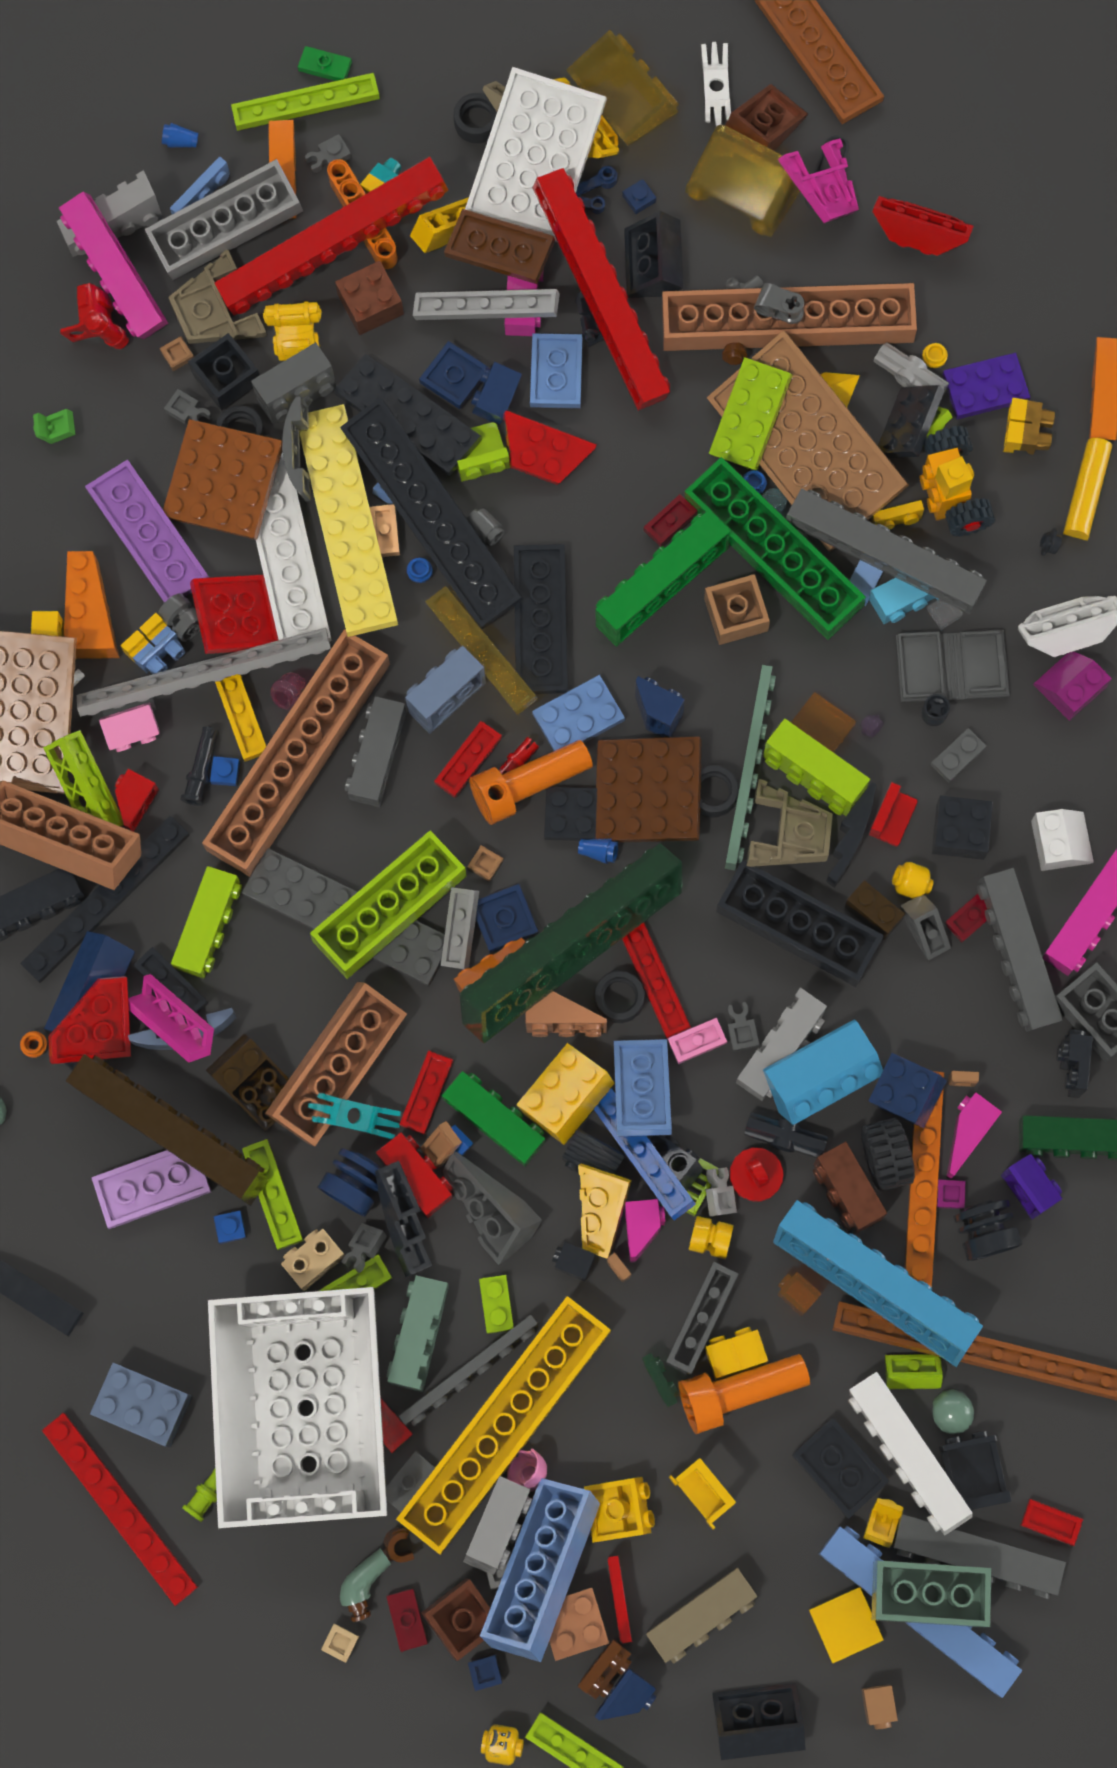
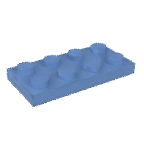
[614,1039,672,1136]

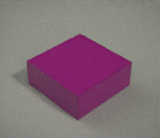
[936,1180,965,1209]

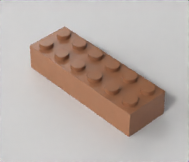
[0,780,141,890]
[265,982,407,1146]

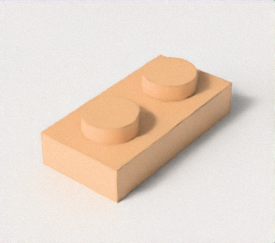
[369,504,400,557]

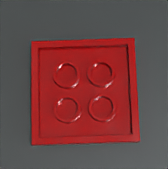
[190,575,279,654]

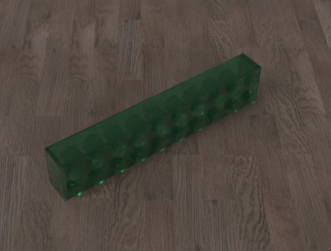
[459,843,682,1044]

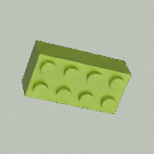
[763,718,870,816]

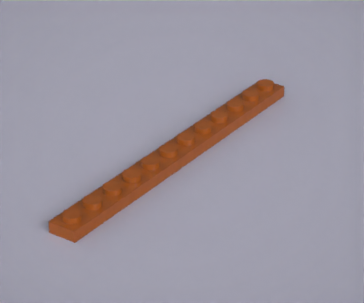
[832,1302,1117,1401]

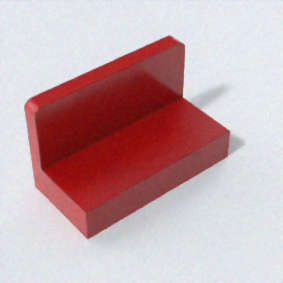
[869,782,918,847]

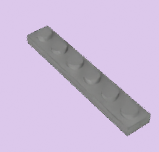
[412,289,560,320]

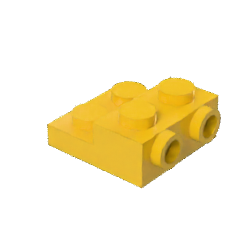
[584,1477,655,1543]

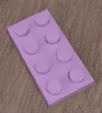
[91,1150,211,1229]

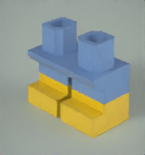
[120,613,185,674]

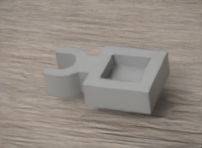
[706,1167,737,1216]

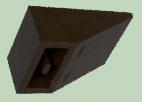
[206,1033,289,1132]

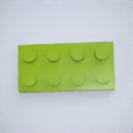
[709,357,793,471]

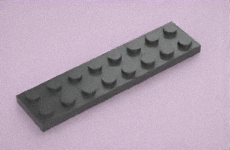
[242,848,445,987]

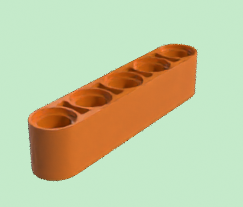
[327,159,398,269]

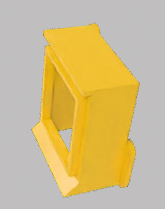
[668,1458,736,1530]

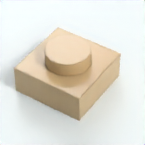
[321,1624,360,1663]

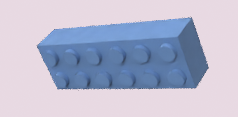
[480,1478,600,1662]

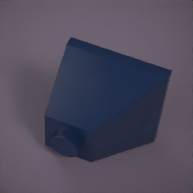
[595,1667,657,1720]

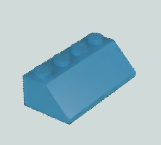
[763,1019,883,1125]

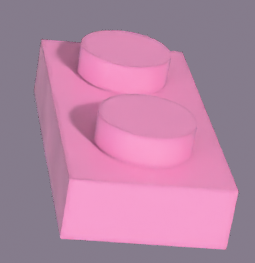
[668,1018,727,1064]

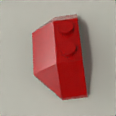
[872,196,974,256]

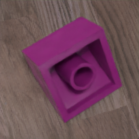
[1033,651,1112,721]

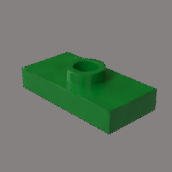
[298,46,352,81]

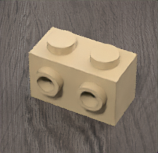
[281,1229,345,1291]

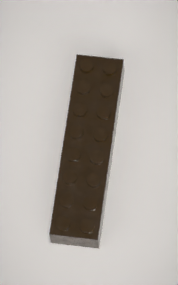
[66,1054,269,1206]

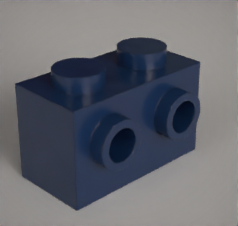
[471,362,522,425]

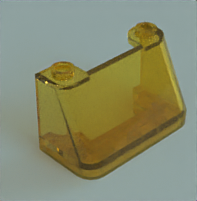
[686,125,800,237]

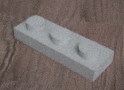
[441,887,479,969]

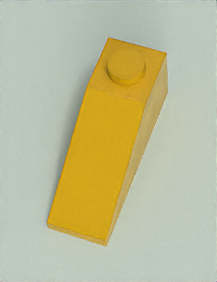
[410,197,469,253]

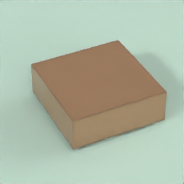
[160,336,194,371]
[467,845,504,882]
[949,1071,979,1087]
[607,1252,631,1282]

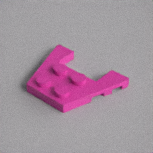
[778,138,859,223]

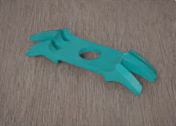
[308,1093,401,1139]

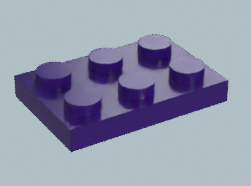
[942,353,1031,420]

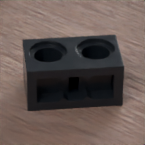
[650,1135,704,1191]

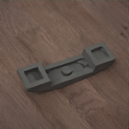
[282,396,311,501]

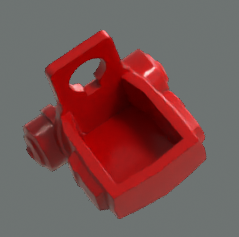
[60,283,129,349]

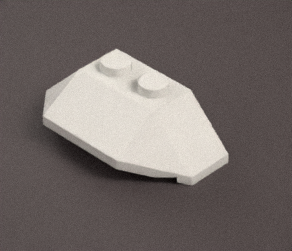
[1018,596,1117,657]

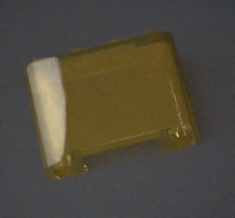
[566,30,679,146]

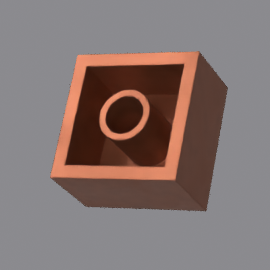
[335,261,404,336]
[421,1578,490,1661]

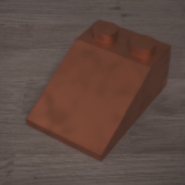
[721,84,808,164]

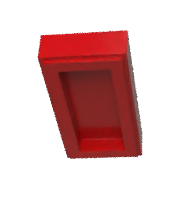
[1020,1499,1083,1546]

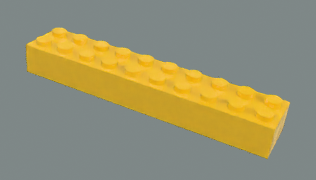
[396,1296,611,1555]

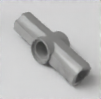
[874,342,949,394]

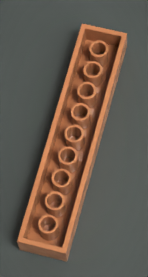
[662,283,917,351]
[202,629,390,877]

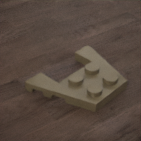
[168,250,267,344]
[747,779,833,867]

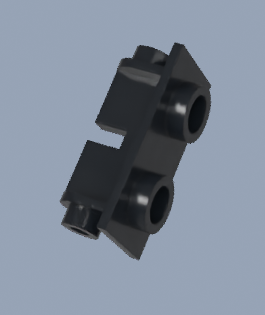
[575,292,604,347]

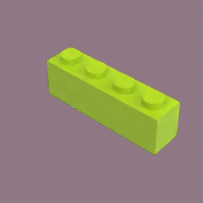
[171,866,242,979]

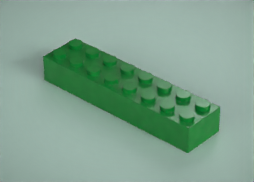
[685,457,866,640]

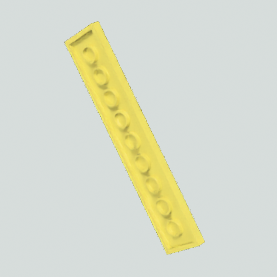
[299,404,398,637]

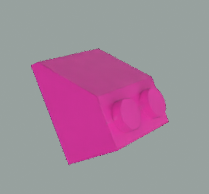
[625,1199,665,1263]

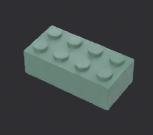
[871,1561,991,1628]

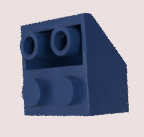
[635,676,685,738]

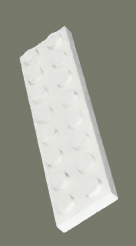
[256,453,332,641]

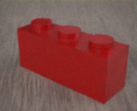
[376,1132,453,1218]

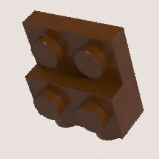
[578,1639,631,1700]

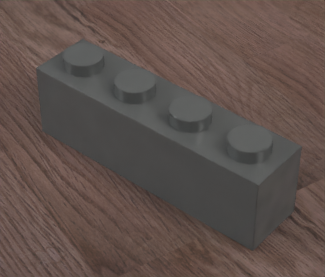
[345,696,407,807]
[666,1262,738,1376]

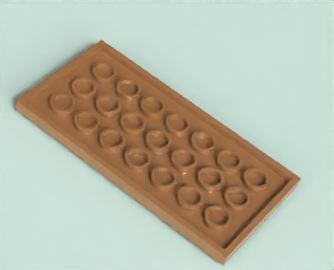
[707,330,909,552]

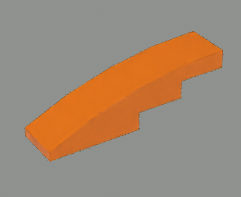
[269,120,297,219]
[1089,337,1117,440]

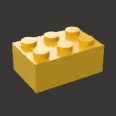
[516,1043,615,1145]

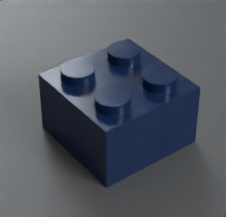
[869,1053,947,1129]

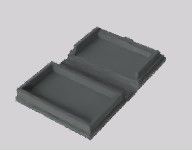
[896,630,1010,702]

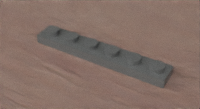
[399,1315,538,1426]

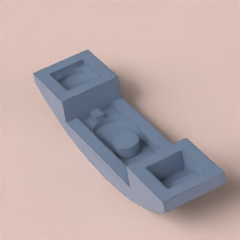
[128,1008,236,1050]

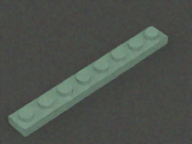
[725,665,776,871]

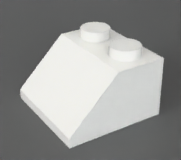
[1031,809,1094,871]

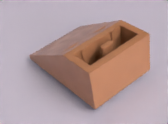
[526,991,607,1037]

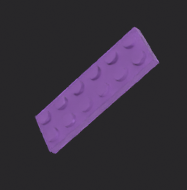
[85,459,209,603]

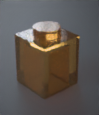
[777,1272,821,1316]

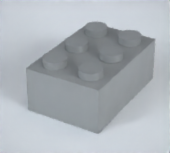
[463,1476,532,1575]

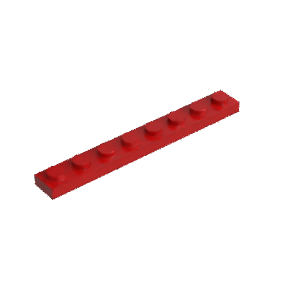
[42,1413,199,1606]

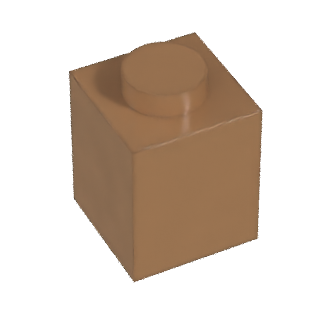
[861,1684,898,1729]

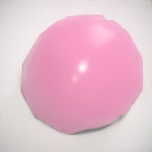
[507,1449,547,1492]

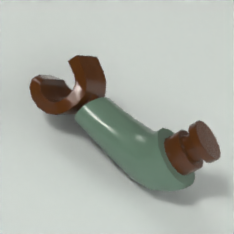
[340,1527,414,1622]

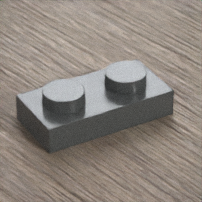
[931,728,987,783]

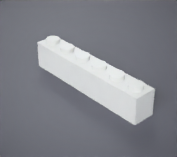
[848,1372,973,1536]

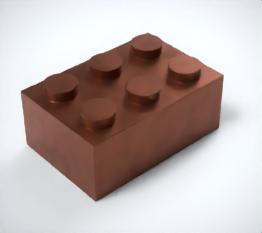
[812,1142,887,1235]

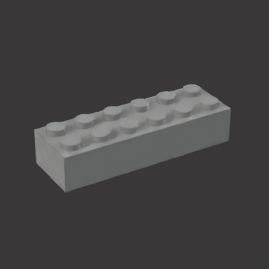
[145,159,303,280]

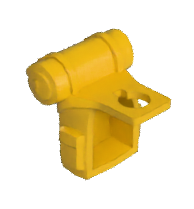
[263,301,322,361]

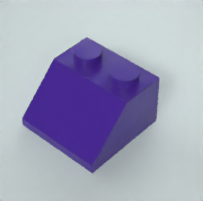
[1001,1154,1063,1220]

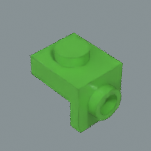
[33,409,75,444]

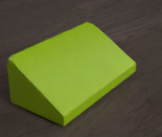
[885,1354,943,1389]

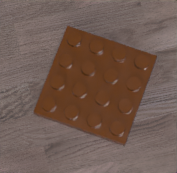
[596,737,702,843]

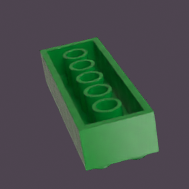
[595,509,731,647]

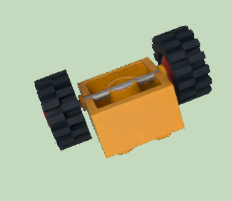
[920,426,995,537]

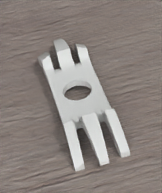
[701,42,731,129]

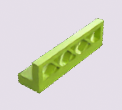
[43,730,124,827]

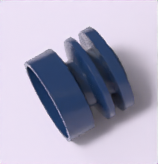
[317,1148,380,1217]

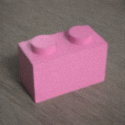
[99,702,160,752]

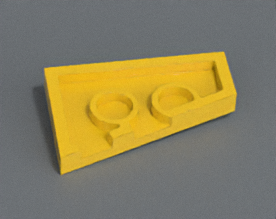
[578,1163,632,1258]

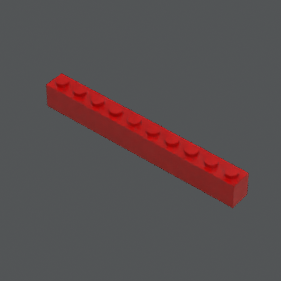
[214,157,449,316]
[532,168,670,411]

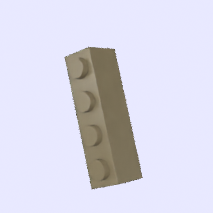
[646,1568,757,1664]

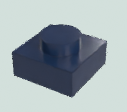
[622,179,656,214]
[468,1655,503,1691]

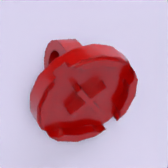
[729,1148,783,1202]

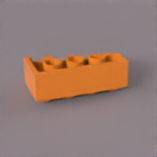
[64,551,120,659]

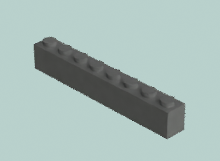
[786,488,987,614]

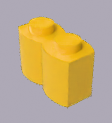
[705,1327,768,1380]

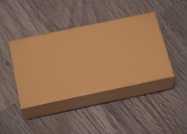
[421,1121,462,1169]

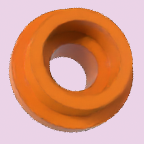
[20,1031,47,1058]

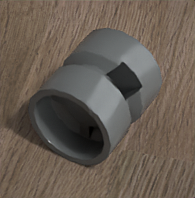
[158,593,200,642]

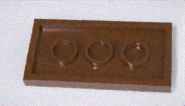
[444,209,555,284]

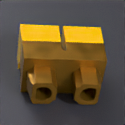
[1003,398,1055,455]

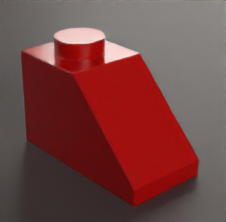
[115,769,159,832]

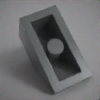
[900,895,951,960]

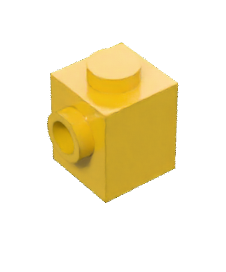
[935,456,974,500]

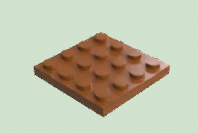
[163,419,283,540]

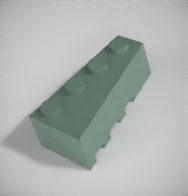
[386,1275,449,1392]

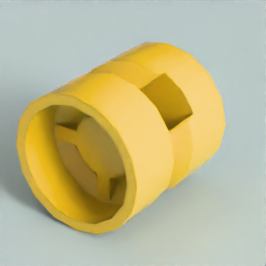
[689,1216,734,1259]

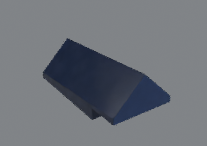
[44,931,135,1032]

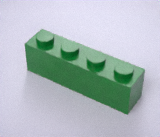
[442,1071,546,1167]

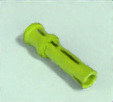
[182,1468,217,1522]

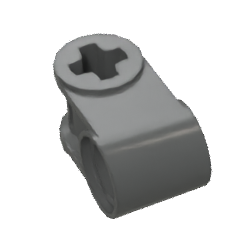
[754,283,804,324]

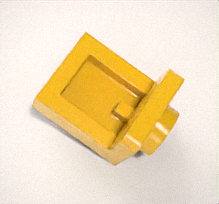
[863,1498,904,1548]

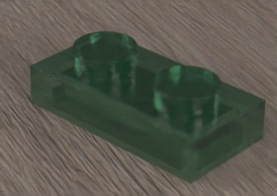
[641,1353,679,1409]

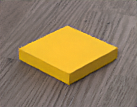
[809,1587,884,1663]

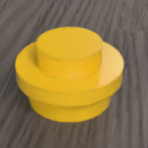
[922,343,948,368]

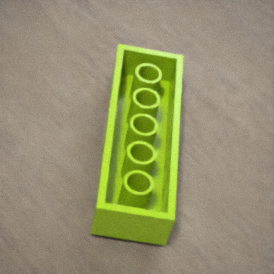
[310,830,466,979]

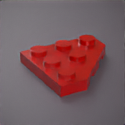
[48,976,131,1064]

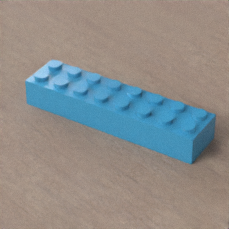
[773,1200,983,1367]

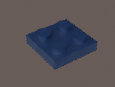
[419,341,489,409]
[476,884,539,953]

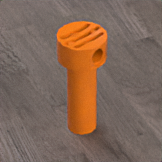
[469,740,593,825]
[678,1354,810,1434]

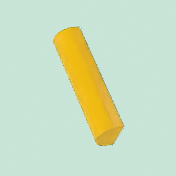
[1063,438,1112,541]

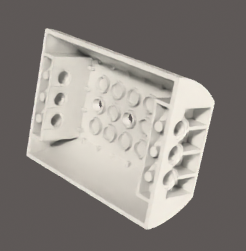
[208,1287,387,1528]

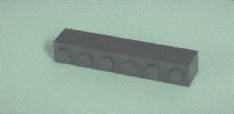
[977,868,1063,1032]
[891,1514,1066,1599]

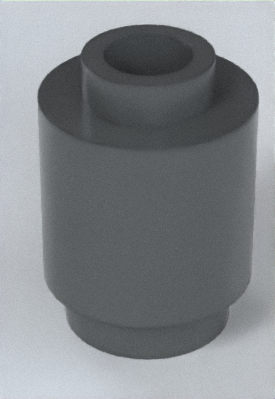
[467,508,505,546]

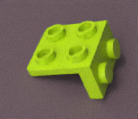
[457,422,510,482]

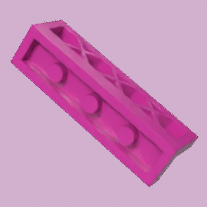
[128,974,214,1063]

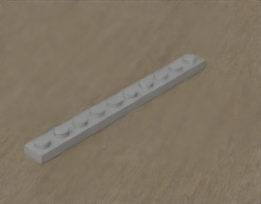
[77,628,331,717]

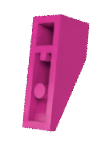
[947,1093,1002,1179]

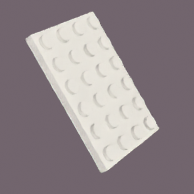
[465,67,607,242]

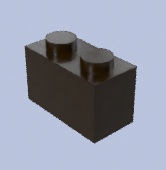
[845,880,905,940]

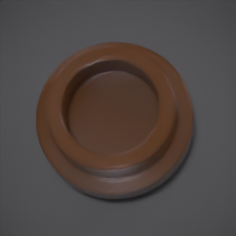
[722,342,747,365]

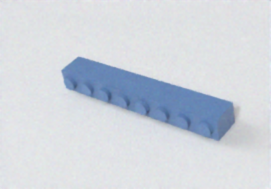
[818,1526,1022,1698]

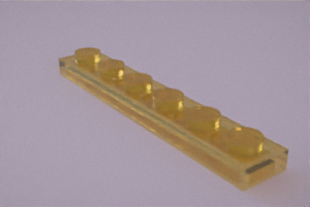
[425,586,538,715]

